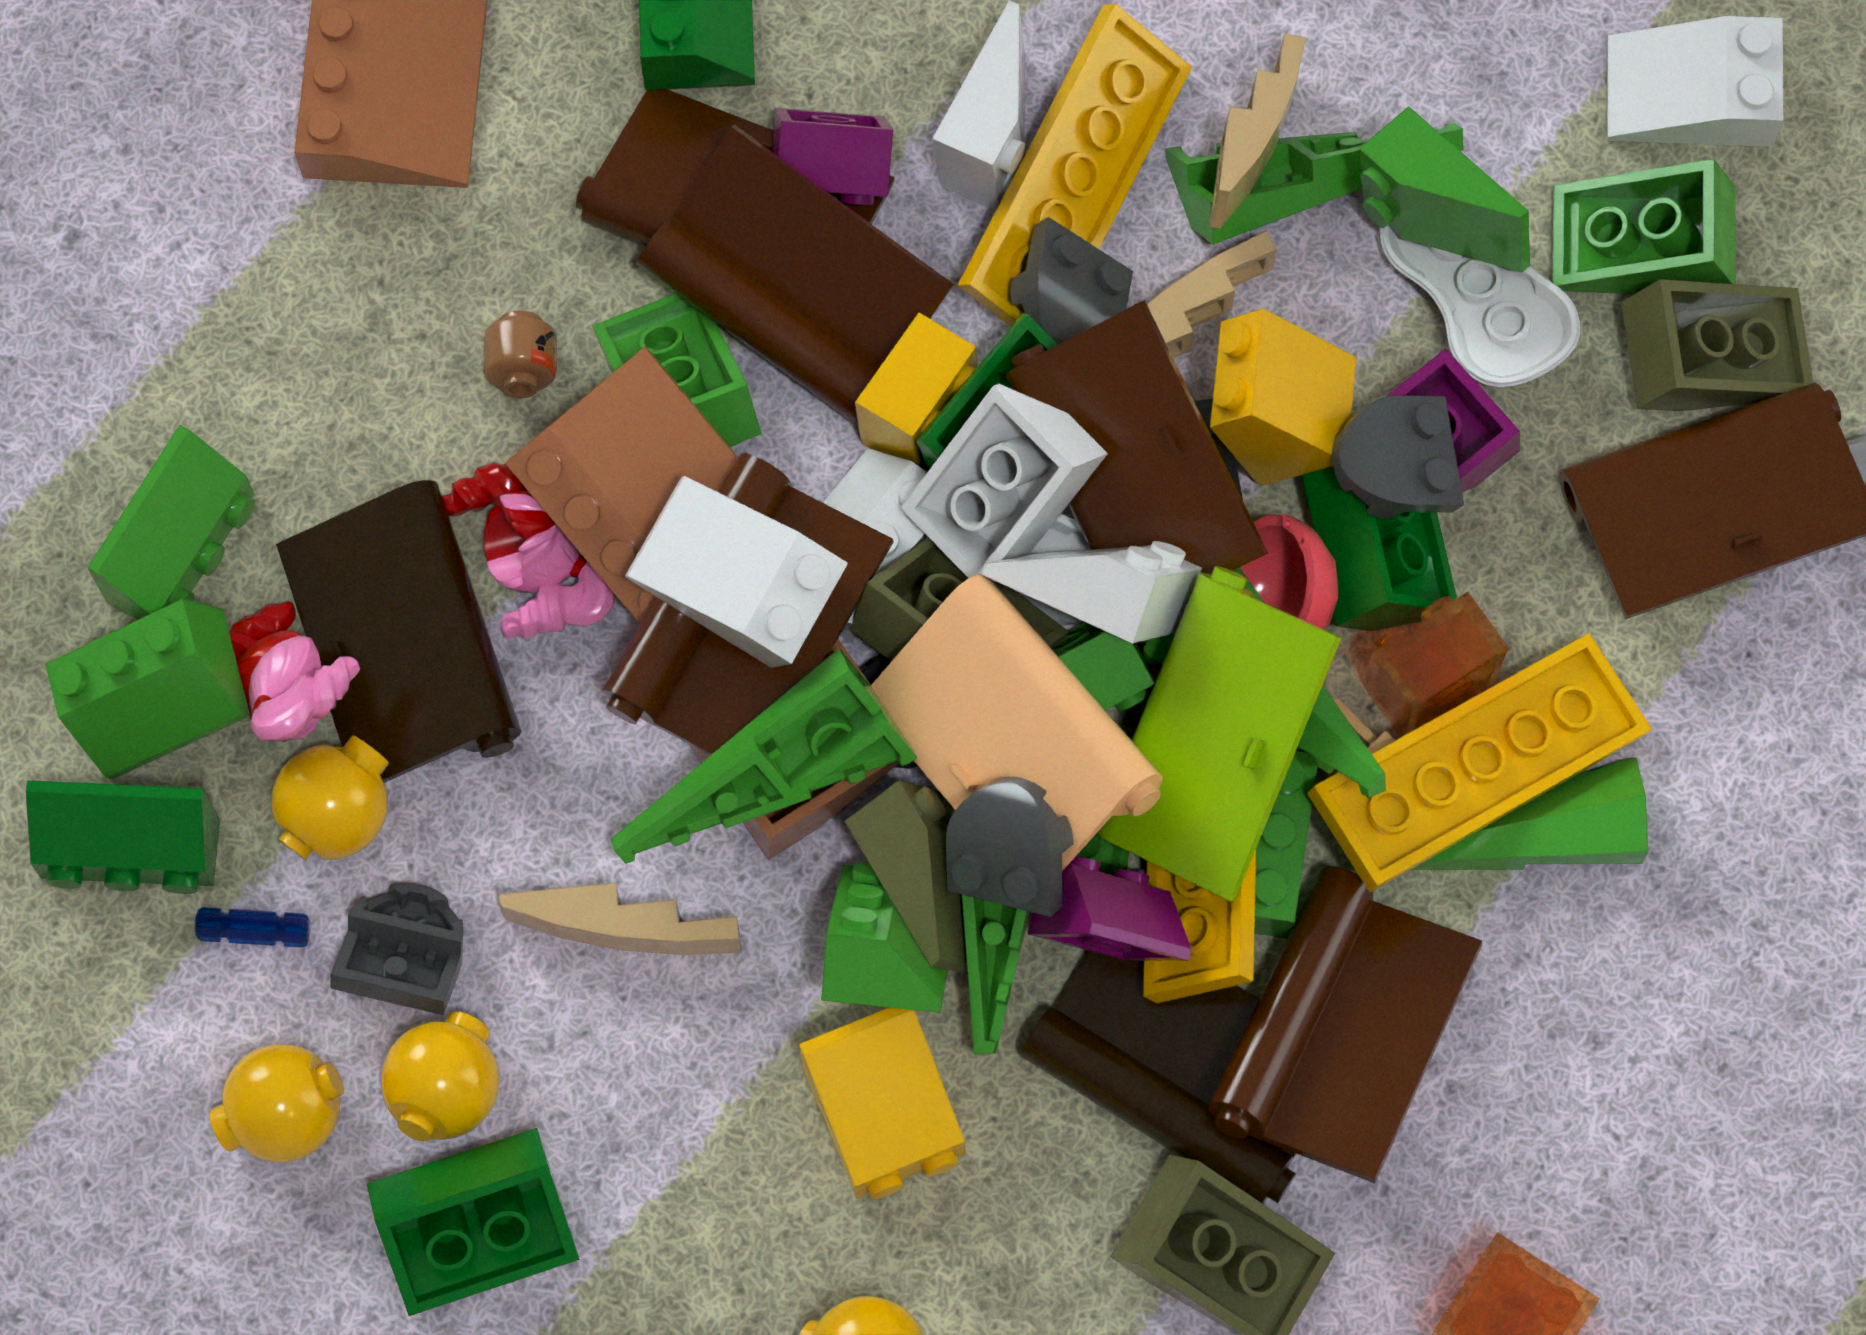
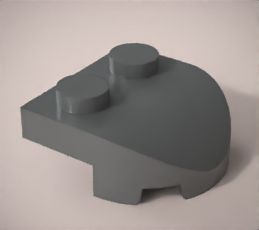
[1010,217,1133,345]
[1332,395,1464,520]
[946,776,1074,917]
[330,883,463,1016]

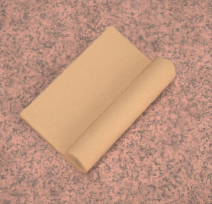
[871,574,1163,871]

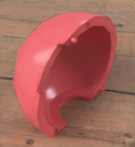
[1240,514,1338,630]

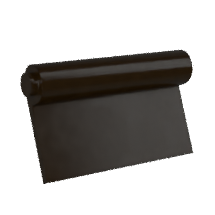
[276,480,522,783]
[1020,951,1296,1204]

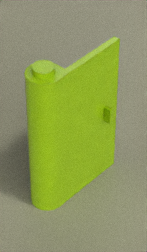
[1096,566,1342,901]

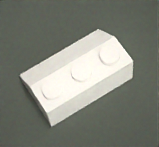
[901,384,1108,582]
[823,448,928,644]

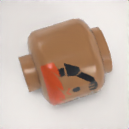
[484,310,557,399]

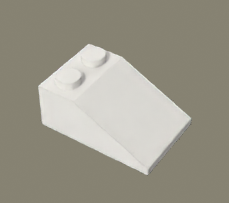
[932,0,1025,211]
[1607,16,1783,147]
[625,476,848,668]
[981,541,1202,643]

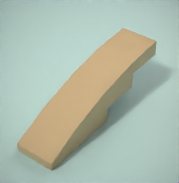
[1209,33,1306,229]
[1147,230,1276,359]
[499,883,742,955]

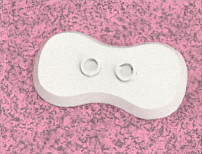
[1380,226,1580,387]

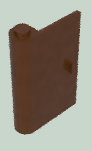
[576,89,895,246]
[636,125,954,424]
[1005,300,1268,574]
[1559,382,1866,620]
[602,453,894,755]
[1208,866,1482,1184]

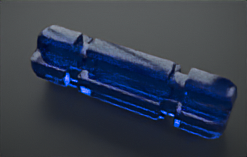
[194,907,311,948]

